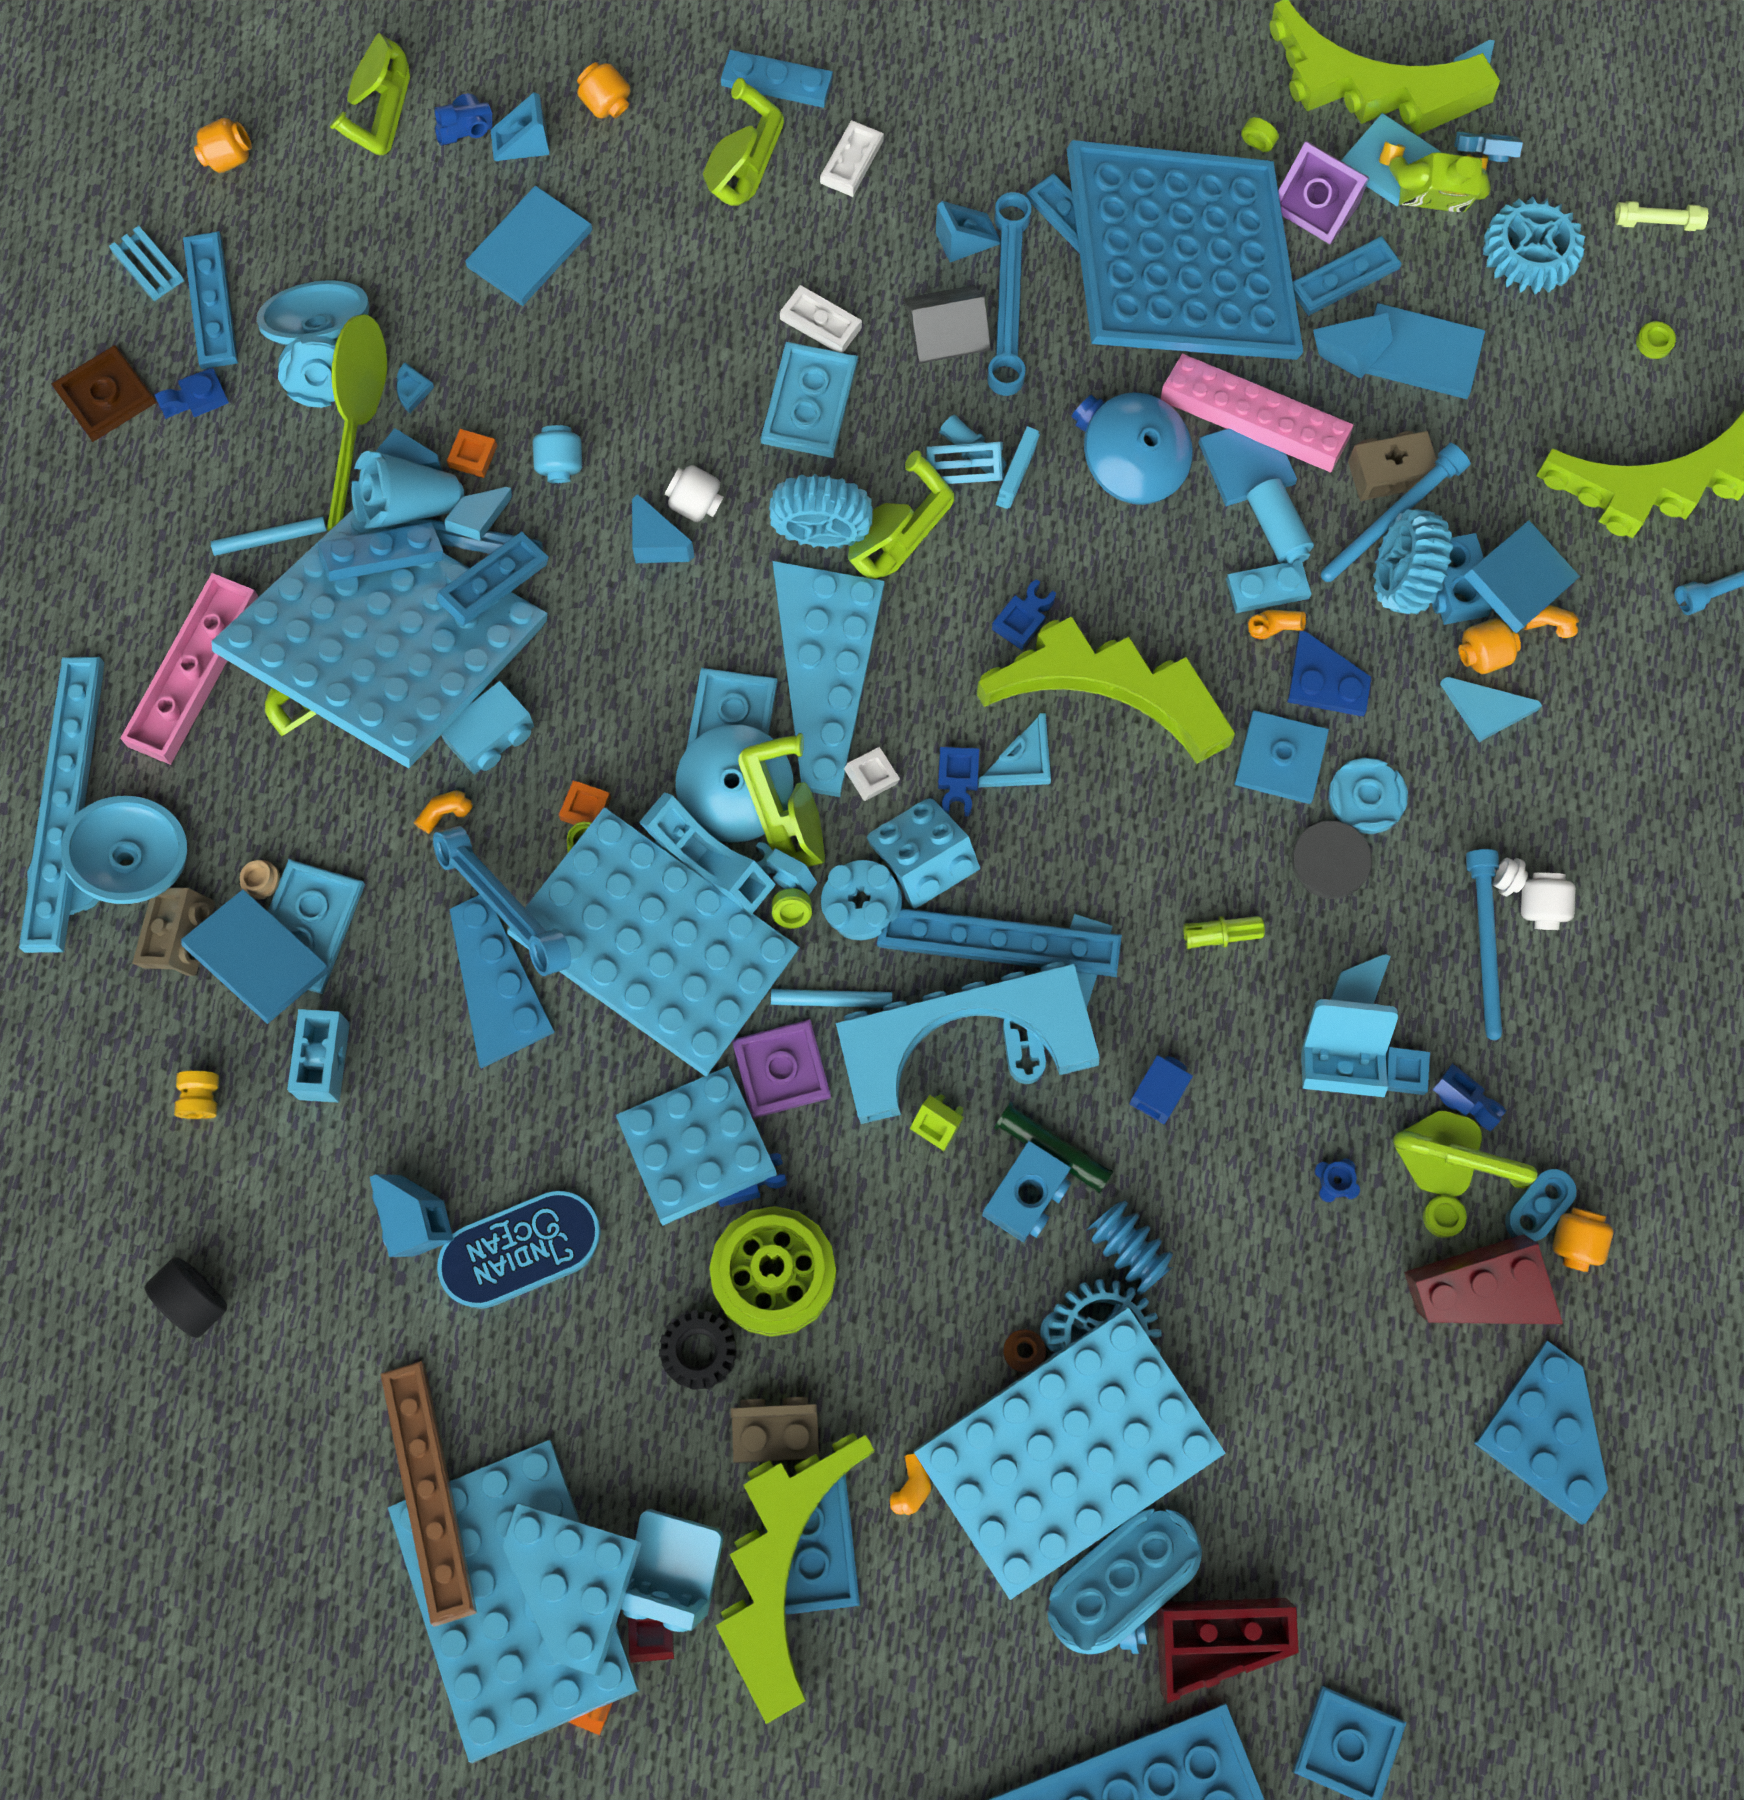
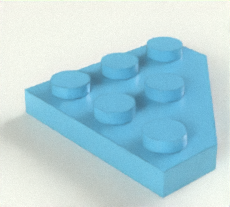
[502,1503,642,1676]

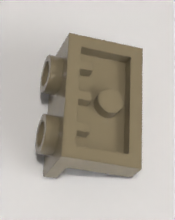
[132,888,215,976]
[731,1397,819,1463]

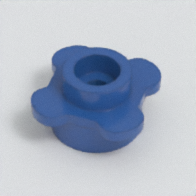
[1315,1158,1360,1202]

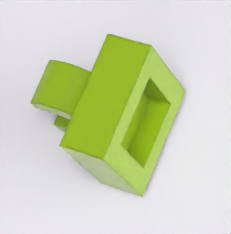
[910,1094,964,1151]

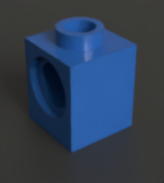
[1129,1055,1193,1125]

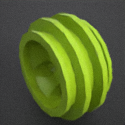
[709,1206,837,1337]

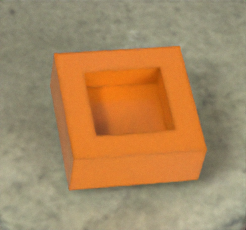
[447,429,497,478]
[559,780,611,825]

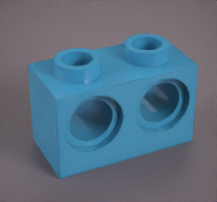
[1432,533,1493,625]

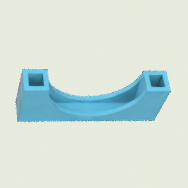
[836,962,1100,1124]

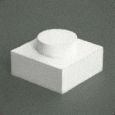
[844,747,900,801]

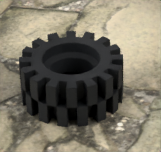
[659,1310,737,1390]

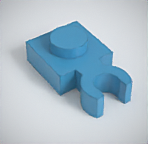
[1454,132,1523,162]

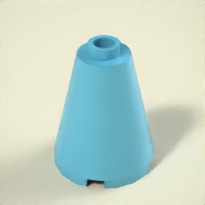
[351,450,464,529]

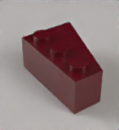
[1404,1234,1563,1324]
[1157,1598,1299,1704]

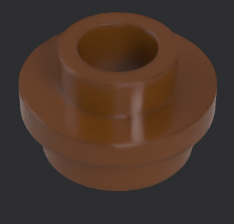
[1003,1329,1046,1373]

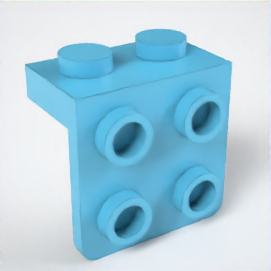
[867,798,980,910]
[1301,999,1398,1097]
[621,1509,724,1632]

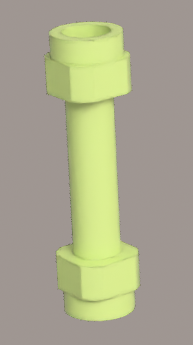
[1615,201,1708,231]

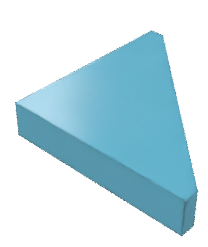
[1440,677,1542,742]
[978,713,1051,788]

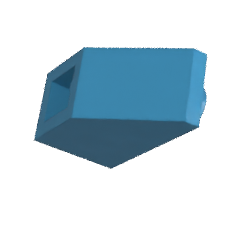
[369,1174,454,1257]

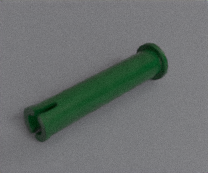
[993,1101,1114,1194]

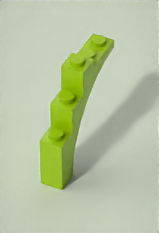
[1269,0,1500,135]
[1536,409,1744,538]
[977,616,1235,764]
[715,1433,874,1724]

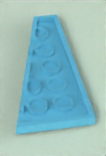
[772,561,885,797]

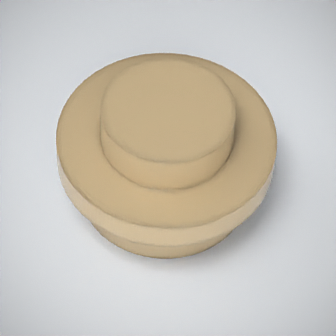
[240,860,280,900]

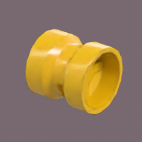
[174,1071,219,1119]

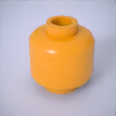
[577,62,630,119]
[194,118,252,173]
[1458,618,1521,675]
[1552,1207,1613,1272]

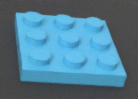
[616,1066,777,1226]

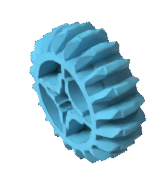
[1483,196,1585,295]
[769,474,873,549]
[1373,509,1453,614]
[1047,1279,1162,1357]

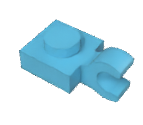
[756,842,817,896]

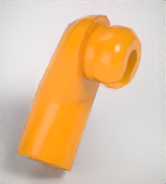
[1523,605,1579,638]
[1248,610,1306,639]
[413,790,473,834]
[889,1454,931,1515]

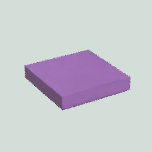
[732,1019,831,1119]

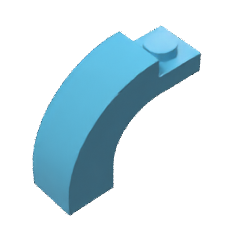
[639,792,776,915]

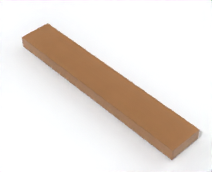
[381,1361,477,1627]

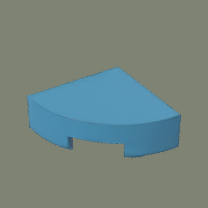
[397,362,434,413]

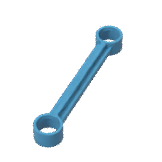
[987,192,1031,396]
[433,826,571,976]

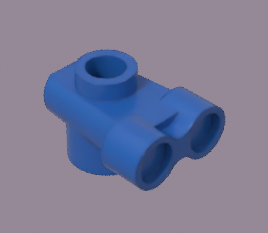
[434,93,492,146]

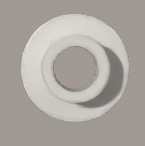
[1492,857,1528,897]

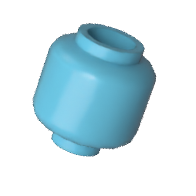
[532,425,583,483]

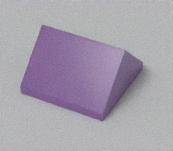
[1278,141,1369,244]

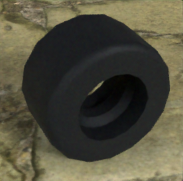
[144,1257,227,1338]

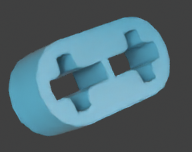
[1003,1018,1046,1084]

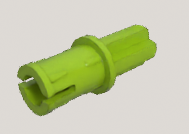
[1183,916,1265,949]

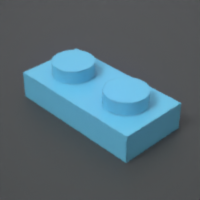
[1226,560,1311,613]

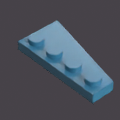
[449,895,555,1069]

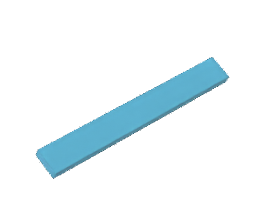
[19,657,104,953]

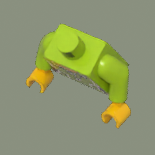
[1379,141,1491,212]

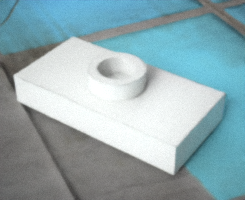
[820,120,884,197]

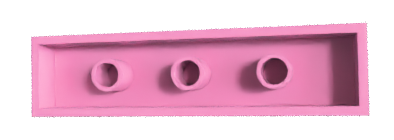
[1160,353,1354,472]
[120,573,259,765]

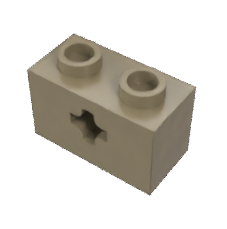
[1348,431,1437,501]

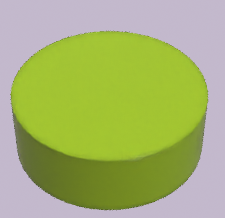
[1241,117,1279,152]
[1636,321,1676,359]
[772,888,812,929]
[1423,1195,1467,1238]

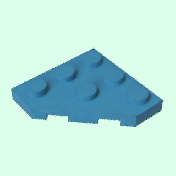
[1474,1341,1608,1525]

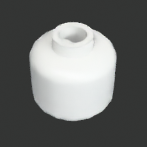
[664,465,724,522]
[1521,873,1576,930]

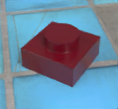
[628,1617,674,1663]

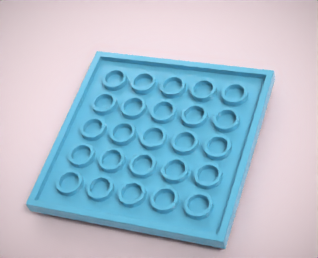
[211,509,548,768]

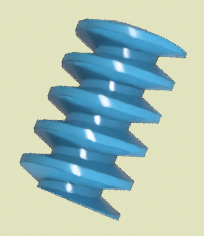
[1086,1200,1173,1296]

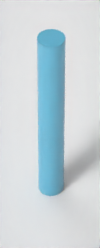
[211,516,327,556]
[771,989,892,1008]

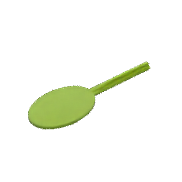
[327,314,387,531]

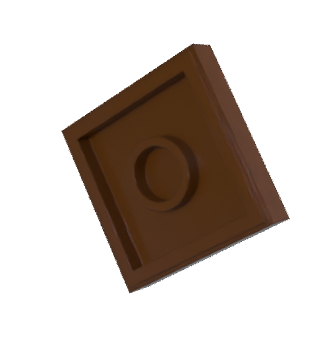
[51,345,157,442]

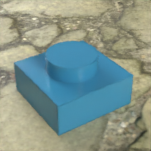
[1386,1047,1430,1095]

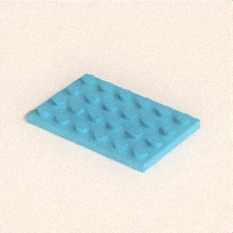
[507,807,800,1076]
[913,1306,1226,1600]
[388,1440,640,1763]

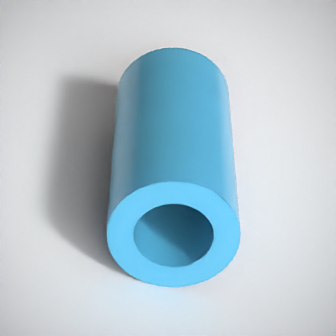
[1247,479,1314,565]

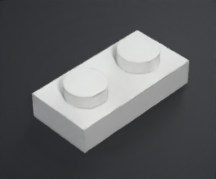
[780,285,862,353]

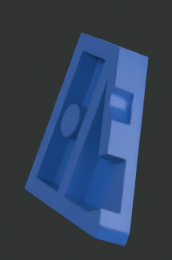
[1287,631,1371,717]

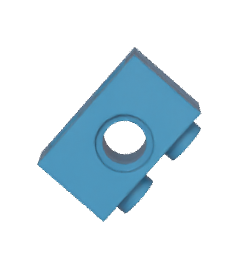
[982,1141,1072,1243]

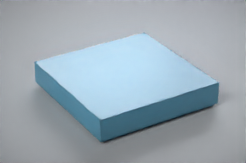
[1341,113,1441,206]

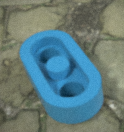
[1505,1169,1576,1242]

